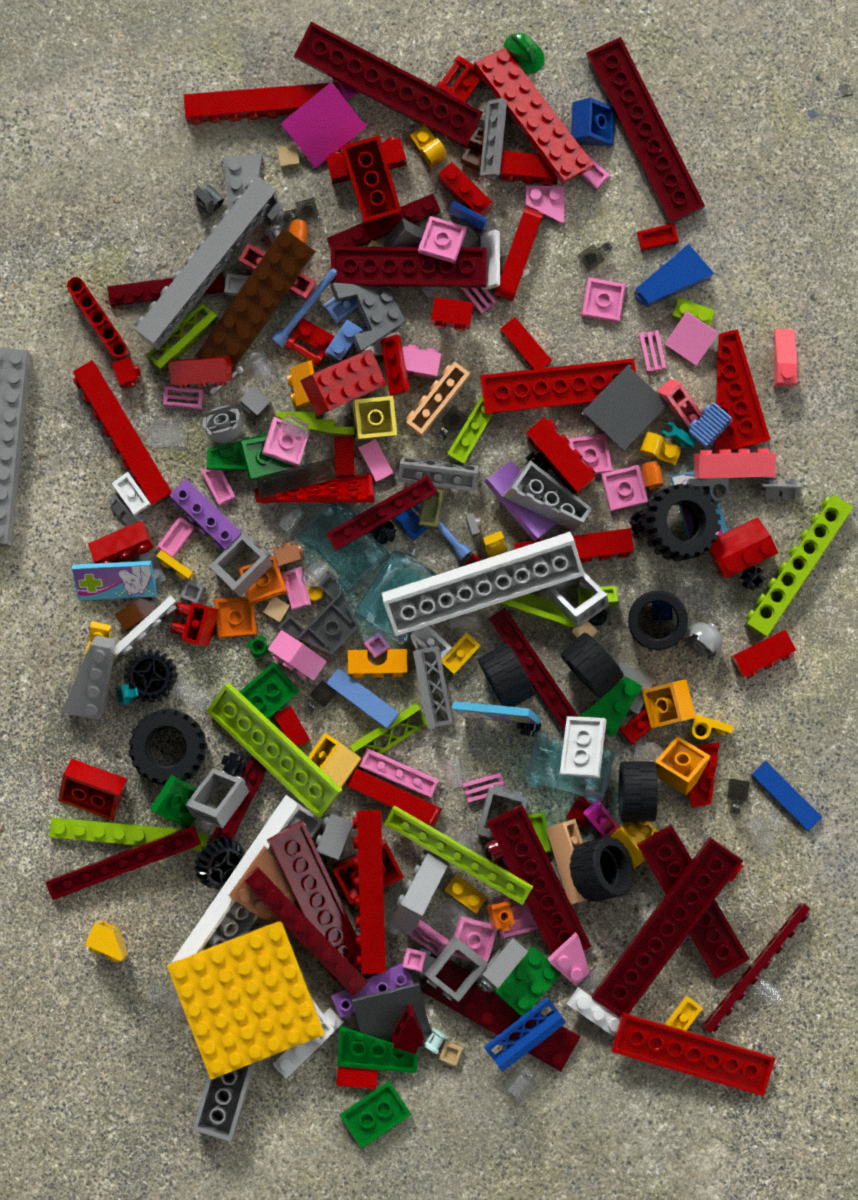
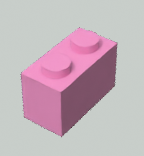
[403,345,441,380]

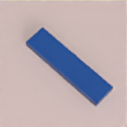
[751,761,822,831]

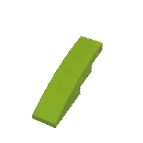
[276,411,355,438]

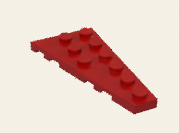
[713,329,771,453]
[255,473,375,504]

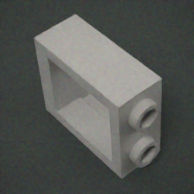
[209,533,273,597]
[547,572,609,627]
[185,768,249,828]
[476,784,528,839]
[424,936,489,1002]
[475,938,528,993]

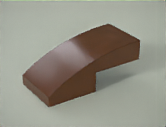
[460,126,485,170]
[115,597,158,631]

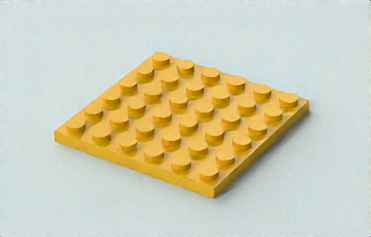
[167,920,325,1080]

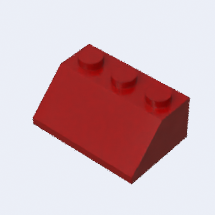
[709,517,778,579]
[58,759,127,821]
[332,838,404,905]

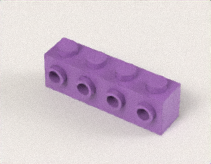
[170,479,242,550]
[331,961,414,1019]

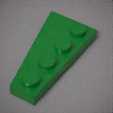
[337,1026,418,1073]

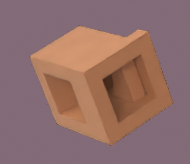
[273,542,304,568]

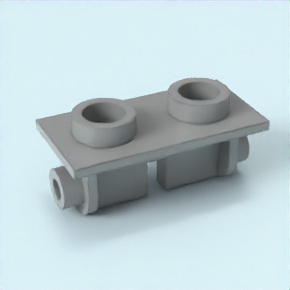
[760,478,802,499]
[109,492,148,526]

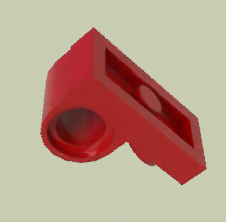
[566,783,604,828]

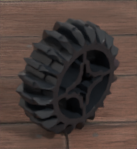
[124,649,178,703]
[193,836,245,890]

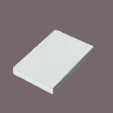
[560,716,607,778]

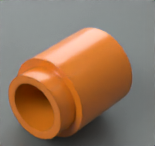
[289,220,308,244]
[641,461,664,491]

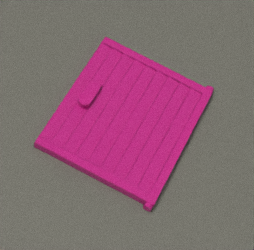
[280,82,368,169]

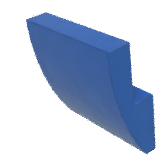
[449,201,489,233]

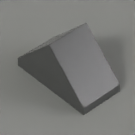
[386,218,424,247]

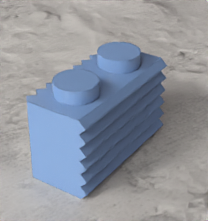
[325,320,362,363]
[688,403,733,450]

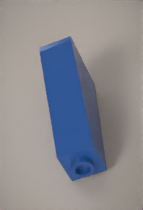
[634,244,714,307]

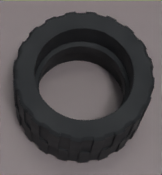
[628,590,688,651]
[560,633,624,698]
[478,643,535,707]
[618,761,658,822]
[570,837,634,902]

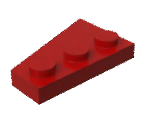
[688,742,720,808]

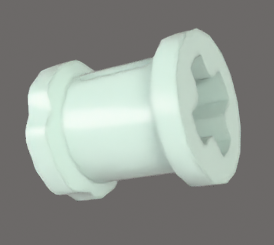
[423,1027,448,1054]

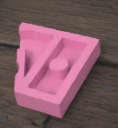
[525,186,565,225]
[548,932,590,986]

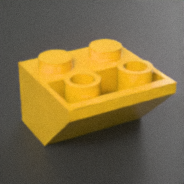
[308,733,362,788]
[610,821,658,868]
[85,920,129,963]

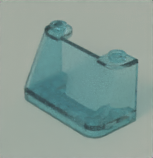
[296,503,390,594]
[354,550,438,645]
[525,731,615,803]

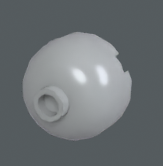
[202,405,243,444]
[683,622,723,660]

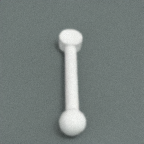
[210,366,243,395]

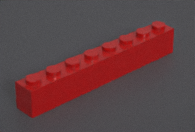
[183,82,338,125]
[72,360,172,507]
[352,810,386,974]

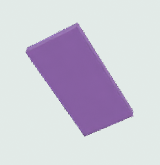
[484,461,558,542]

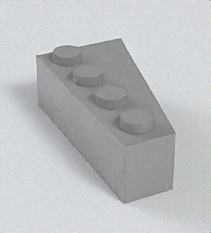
[503,460,592,531]
[61,635,116,720]
[390,850,449,935]

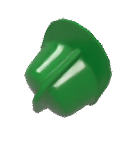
[504,33,545,74]

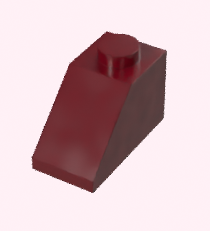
[391,1004,424,1054]

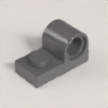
[193,185,225,217]
[687,478,729,504]

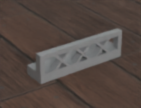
[480,98,507,182]
[398,456,479,492]
[413,646,454,729]

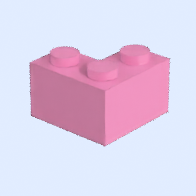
[268,630,327,681]

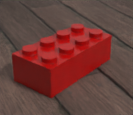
[341,135,402,224]
[300,349,387,416]
[526,417,596,497]

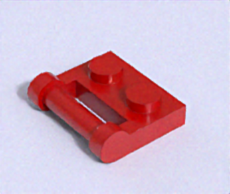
[435,55,482,103]
[285,317,335,367]

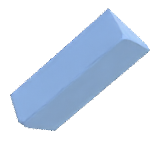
[323,297,358,323]

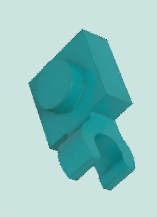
[661,422,697,450]
[116,684,139,706]

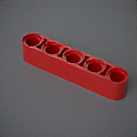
[495,207,543,302]
[67,277,130,361]
[346,768,442,827]

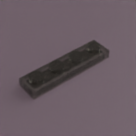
[257,459,335,498]

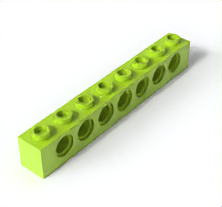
[745,494,853,638]

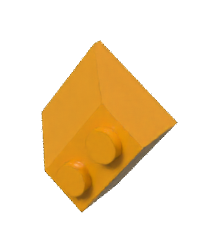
[287,360,315,410]
[642,679,696,728]
[655,736,710,795]

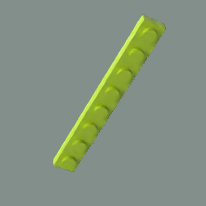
[384,805,533,905]
[49,817,210,851]

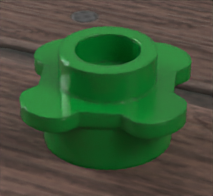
[248,635,270,658]

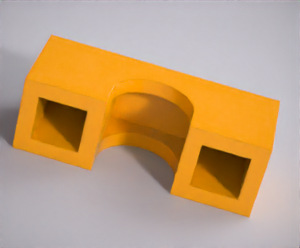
[348,649,408,678]

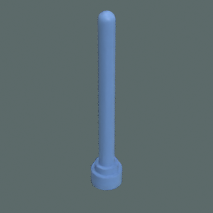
[271,269,337,347]
[403,486,472,561]

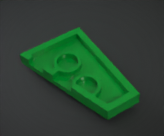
[207,433,266,471]
[579,676,642,737]

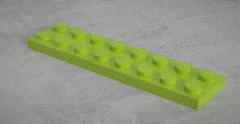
[206,682,343,819]

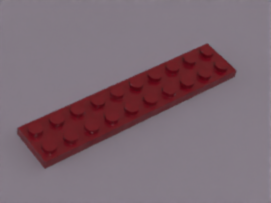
[293,22,483,148]
[586,37,705,224]
[591,837,744,1018]

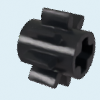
[524,451,548,471]
[629,510,645,535]
[372,521,397,544]
[740,566,766,591]
[516,722,541,737]
[220,752,246,776]

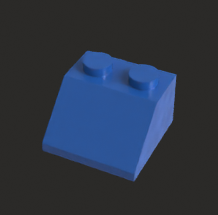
[571,98,615,146]

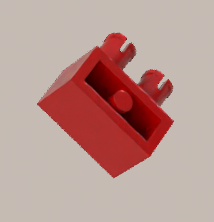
[431,297,473,332]
[170,602,219,647]

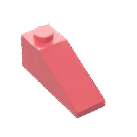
[773,329,797,388]
[656,379,703,430]

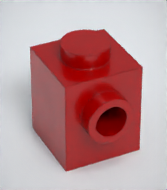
[112,357,142,389]

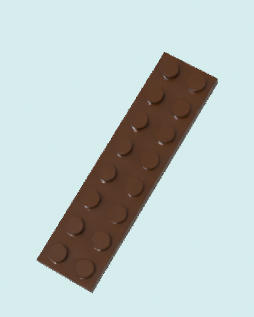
[195,228,316,372]

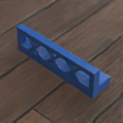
[484,997,566,1072]

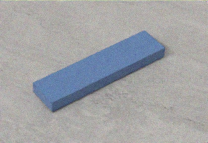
[326,668,400,730]

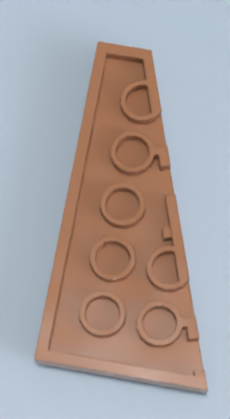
[229,846,309,950]

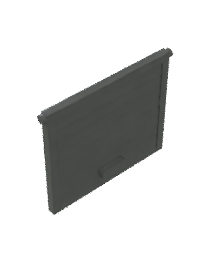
[581,364,668,451]
[352,983,432,1042]

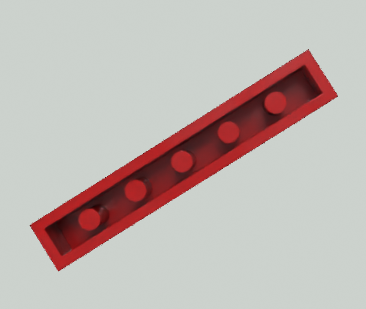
[513,528,634,564]

